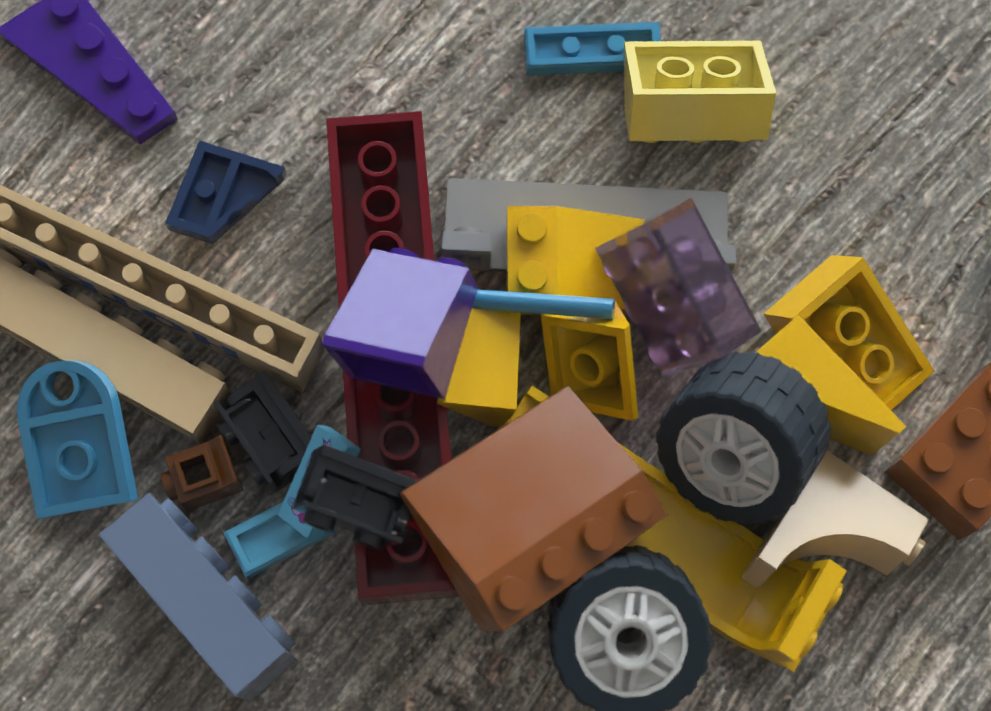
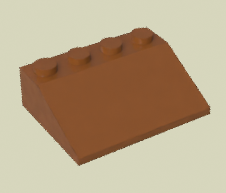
[399,386,668,632]

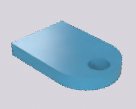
[17,360,138,519]

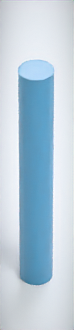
[472,289,615,319]

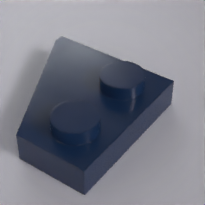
[165,140,287,244]

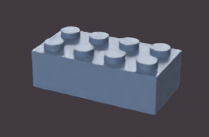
[99,493,297,702]

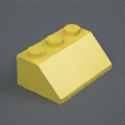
[624,41,776,143]

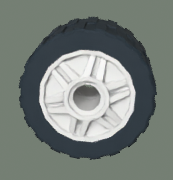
[656,351,831,525]
[548,545,712,711]

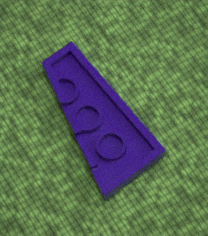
[0,0,178,145]

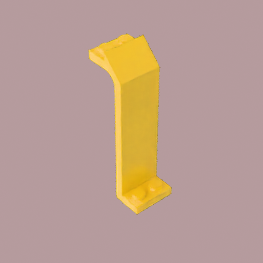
[499,385,847,672]

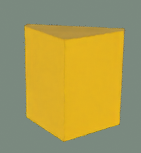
[541,301,639,421]
[438,308,521,428]

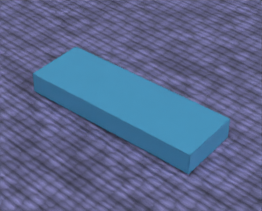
[524,22,661,76]

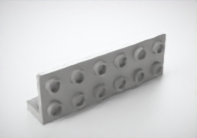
[442,178,736,283]

